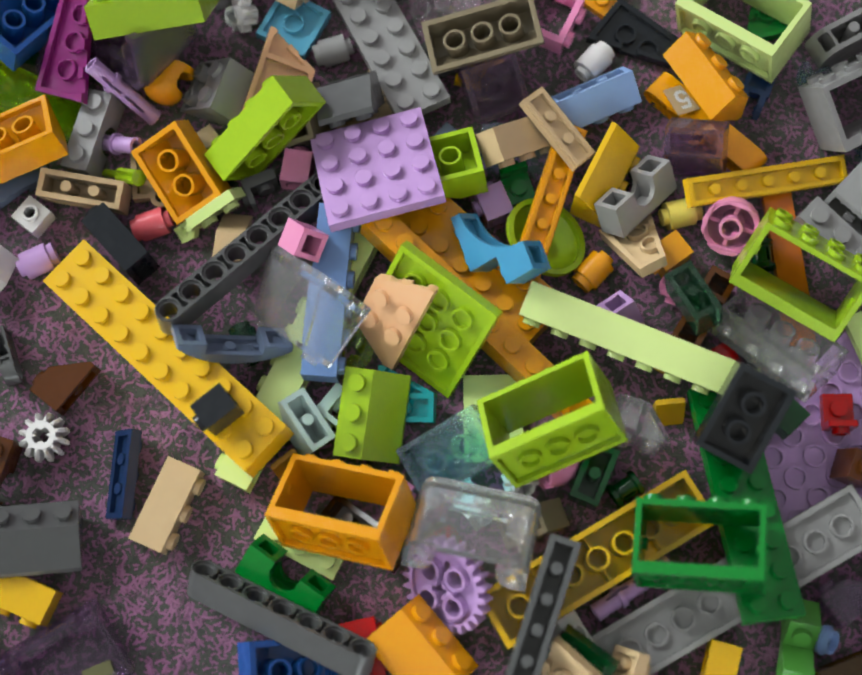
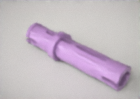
[84,57,161,126]
[589,556,670,622]

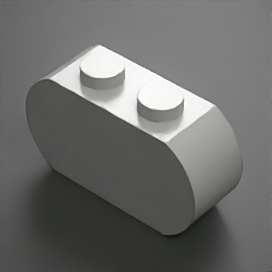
[804,7,862,71]

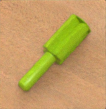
[102,167,146,187]

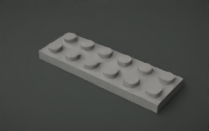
[331,0,451,115]

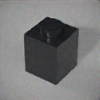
[190,383,244,436]

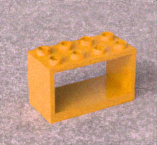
[264,453,418,571]

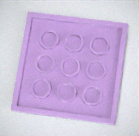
[310,107,446,232]

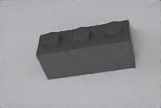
[0,500,83,578]

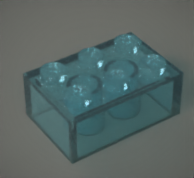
[396,405,494,503]

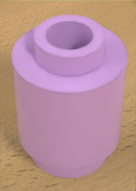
[15,242,61,280]

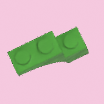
[775,599,822,675]

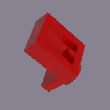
[819,394,859,436]

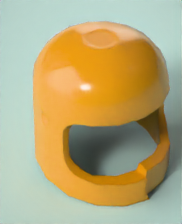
[144,56,195,106]

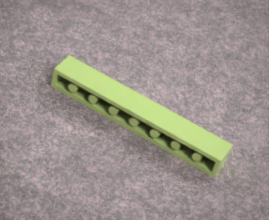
[519,281,760,395]

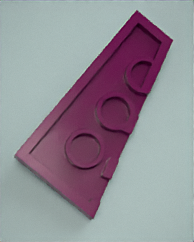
[35,0,92,105]

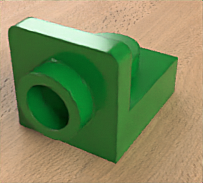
[498,161,535,207]

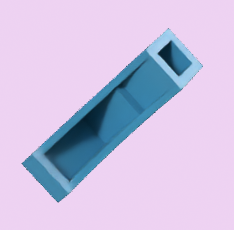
[451,213,551,284]

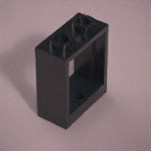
[81,202,160,285]

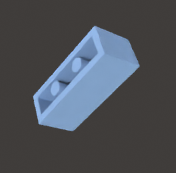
[551,66,642,129]

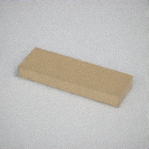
[519,86,596,172]

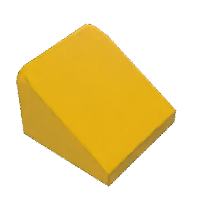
[652,397,686,427]

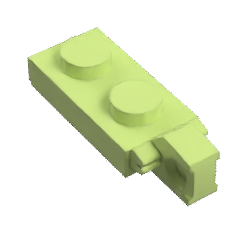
[173,187,246,244]

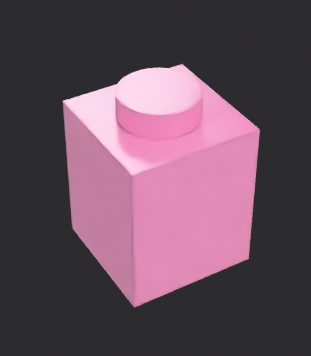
[279,146,315,190]
[278,218,329,263]

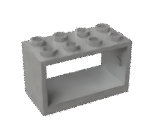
[798,52,862,153]

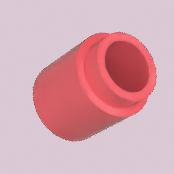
[129,206,175,242]

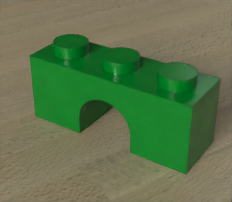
[235,534,336,615]

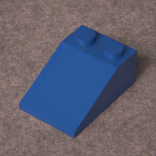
[237,640,339,675]

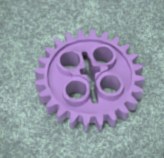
[402,535,493,635]

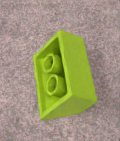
[333,366,412,464]

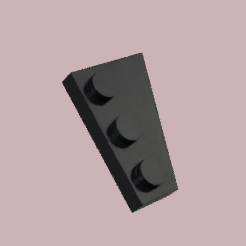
[586,0,679,69]

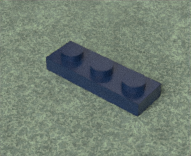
[105,429,142,520]

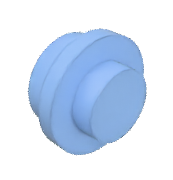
[814,624,840,655]

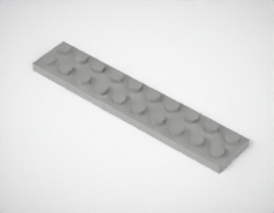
[591,484,862,675]

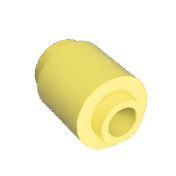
[658,198,703,231]

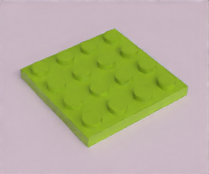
[357,240,503,398]

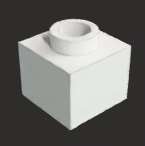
[11,195,56,239]

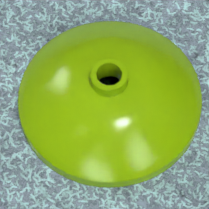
[506,198,586,277]

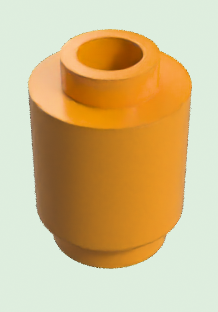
[571,250,614,293]

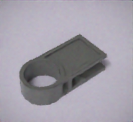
[0,325,24,387]

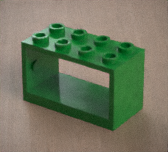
[631,494,767,596]

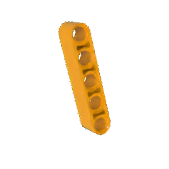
[644,72,767,172]

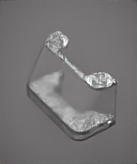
[253,244,371,369]
[401,476,542,592]

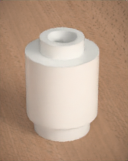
[574,41,615,82]

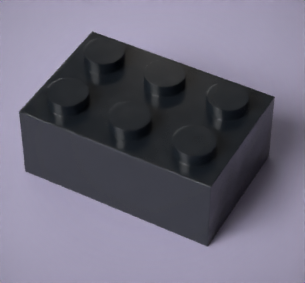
[692,359,798,474]

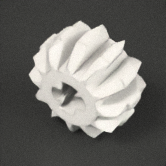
[19,412,70,463]

